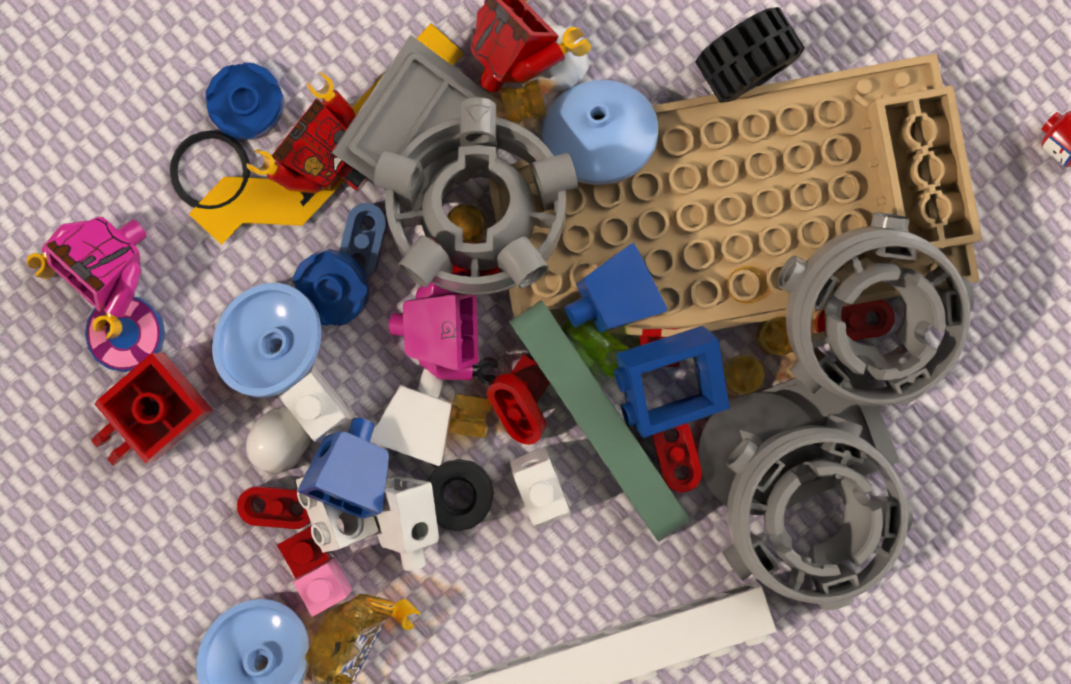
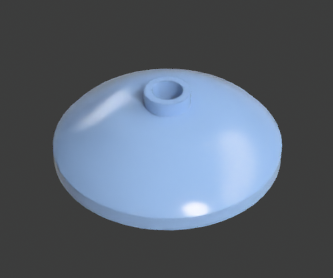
[542,80,658,185]
[212,283,322,398]
[196,599,311,684]

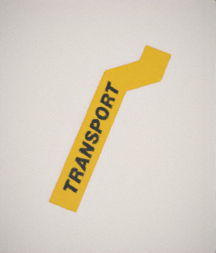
[189,23,464,245]

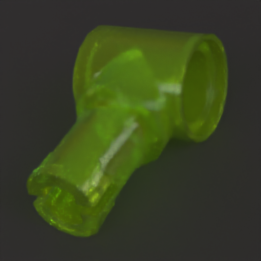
[562,321,630,378]

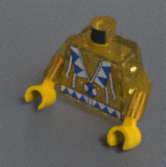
[305,594,421,684]

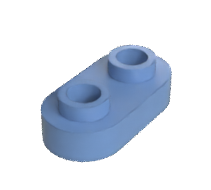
[339,203,387,278]

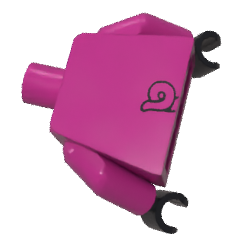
[389,271,498,385]

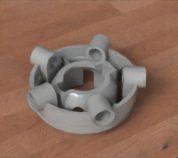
[374,97,578,295]
[778,212,974,406]
[722,414,913,610]

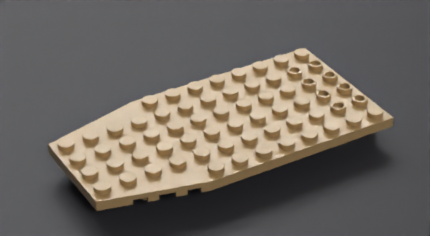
[488,53,983,337]

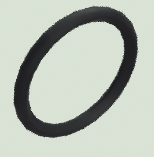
[170,130,251,209]

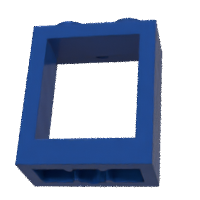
[614,326,730,438]

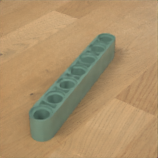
[509,300,690,542]

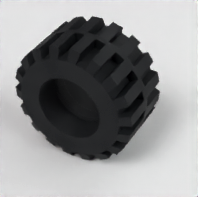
[695,7,805,103]

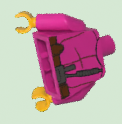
[26,217,147,339]

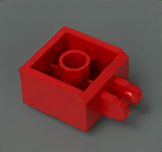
[91,353,214,466]

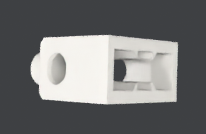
[280,365,356,444]
[370,369,453,466]
[510,447,572,529]
[373,475,439,571]

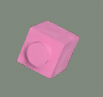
[293,557,352,617]

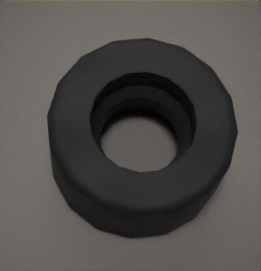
[427,459,494,531]

